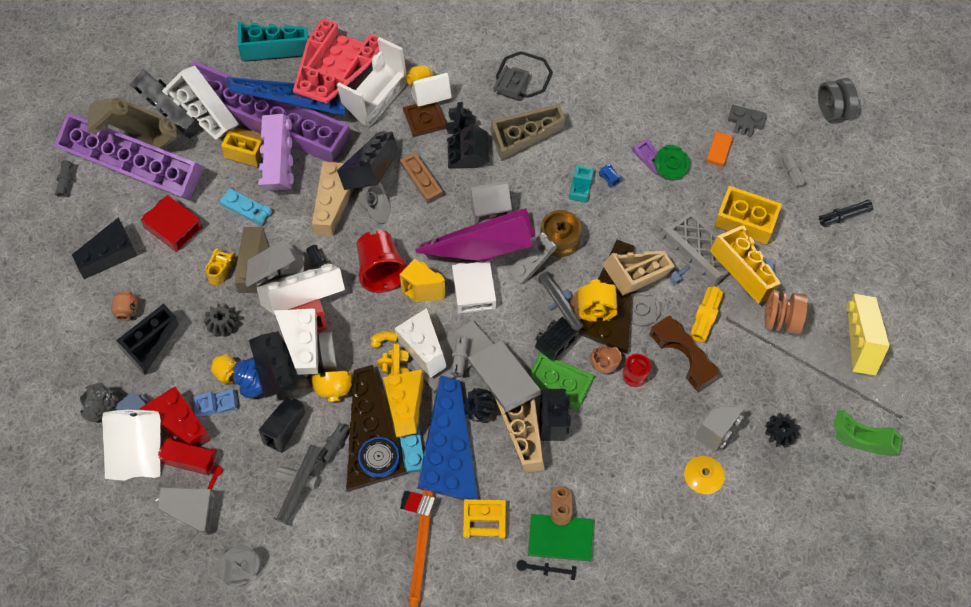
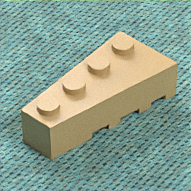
[312,161,355,236]
[495,398,545,473]

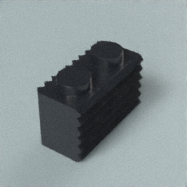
[535,317,579,361]

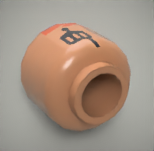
[111,291,138,321]

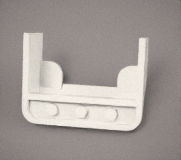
[337,37,407,127]

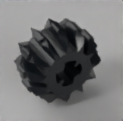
[464,388,496,422]
[765,412,800,448]

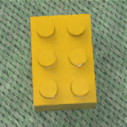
[714,186,782,245]

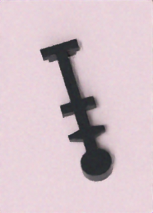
[516,560,576,580]

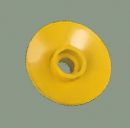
[684,456,725,494]

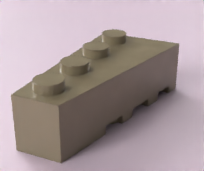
[490,104,565,161]

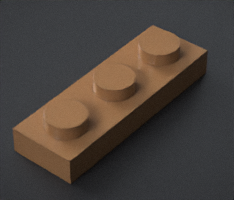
[400,152,443,203]

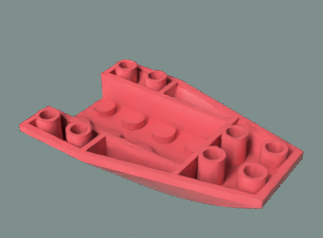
[293,18,386,103]

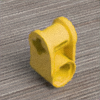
[205,248,236,286]

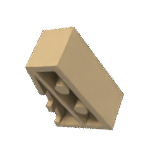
[602,251,675,296]

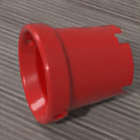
[356,230,407,293]

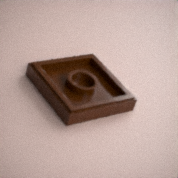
[403,102,446,138]

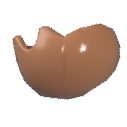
[590,345,622,373]

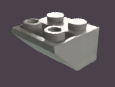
[471,181,512,224]
[245,240,295,287]
[695,406,745,452]

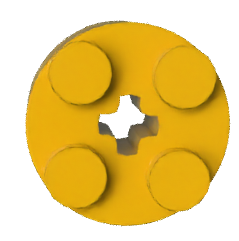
[577,280,617,322]

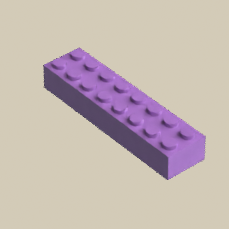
[54,112,204,200]

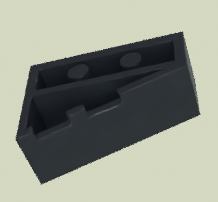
[116,303,178,375]

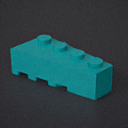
[238,22,309,61]

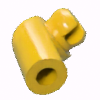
[370,331,398,348]

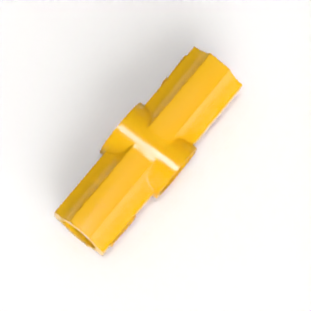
[690,286,723,343]

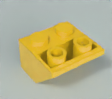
[221,128,264,167]
[400,259,445,302]

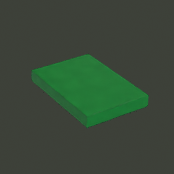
[528,514,593,562]

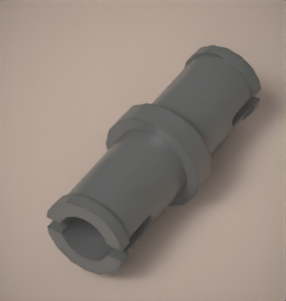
[55,160,74,197]
[318,423,350,463]

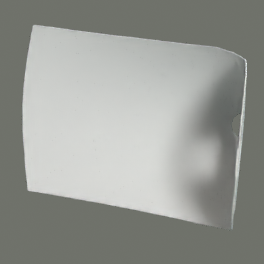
[102,410,161,480]

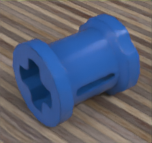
[599,164,622,188]

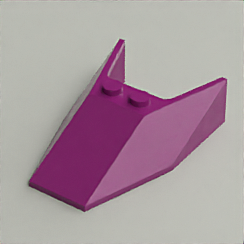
[415,208,535,262]

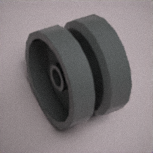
[818,78,858,121]

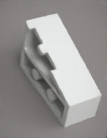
[274,309,318,375]

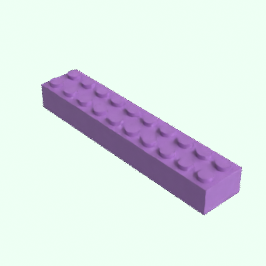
[189,61,351,162]

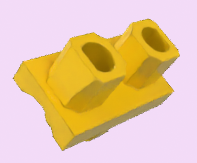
[377,344,409,376]

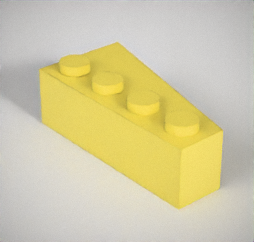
[846,294,890,376]

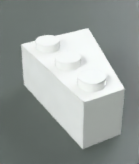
[394,308,446,378]

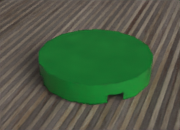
[654,145,690,181]

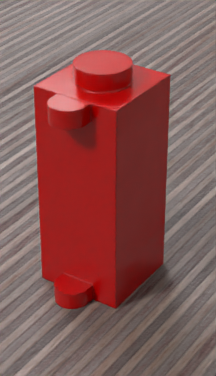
[158,437,217,476]

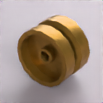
[540,210,582,257]

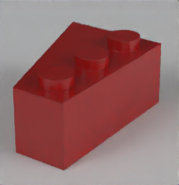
[140,386,210,447]

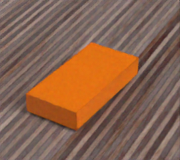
[706,131,733,167]

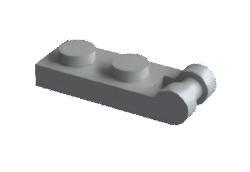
[509,233,557,284]

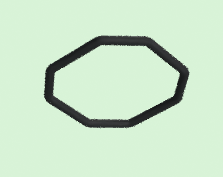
[496,51,553,98]

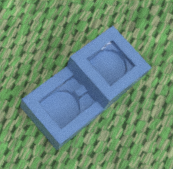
[193,389,238,417]

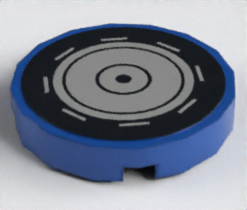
[358,437,399,478]

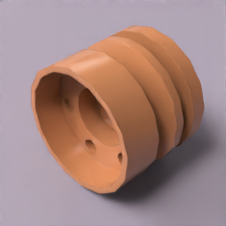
[764,289,808,335]

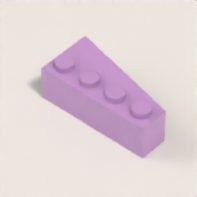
[258,114,294,191]

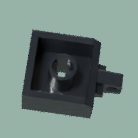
[539,389,571,441]

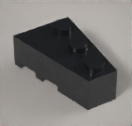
[72,217,137,279]
[249,331,310,398]

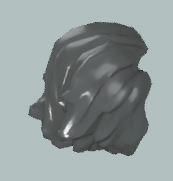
[80,383,119,422]

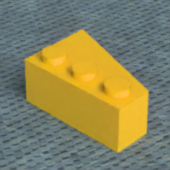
[383,369,424,437]

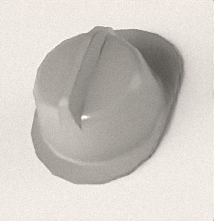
[358,182,391,223]

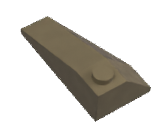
[235,227,278,293]

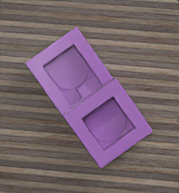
[632,138,658,174]

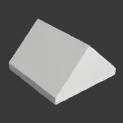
[411,73,452,107]

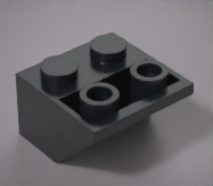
[447,123,489,169]

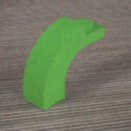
[834,410,902,455]

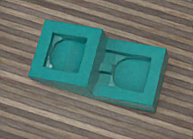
[569,165,594,203]

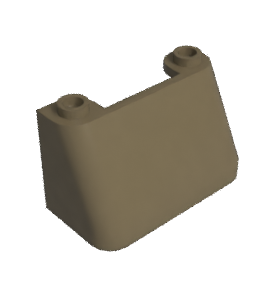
[87,98,177,149]

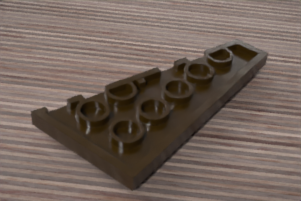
[578,239,634,354]
[346,365,406,492]

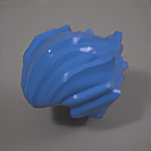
[233,357,263,398]

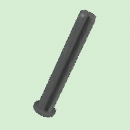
[538,271,583,331]
[274,444,321,526]

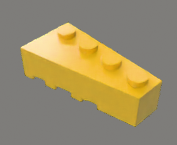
[710,225,781,304]

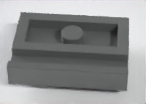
[493,65,529,98]

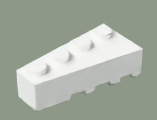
[162,66,239,140]
[256,264,345,314]

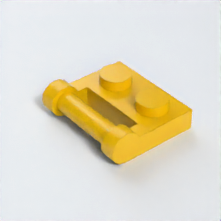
[463,499,506,539]

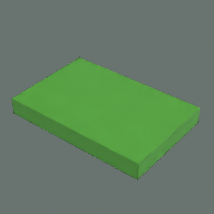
[529,352,594,410]

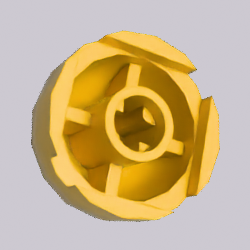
[311,371,352,402]

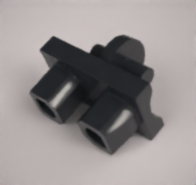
[446,102,476,134]

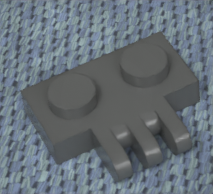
[728,104,767,137]

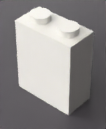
[452,261,496,313]

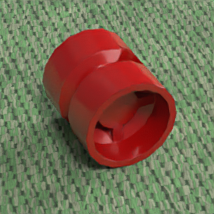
[622,353,651,387]

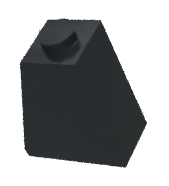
[258,398,305,453]

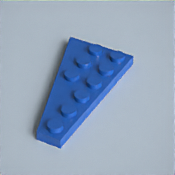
[226,76,346,115]
[417,375,478,500]

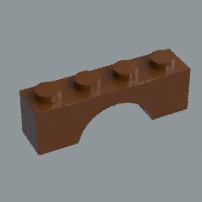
[649,315,719,393]

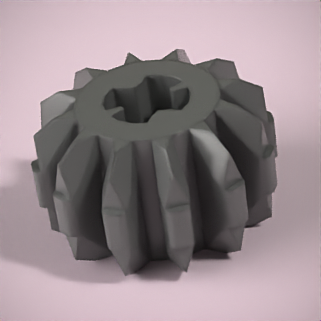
[204,303,238,337]

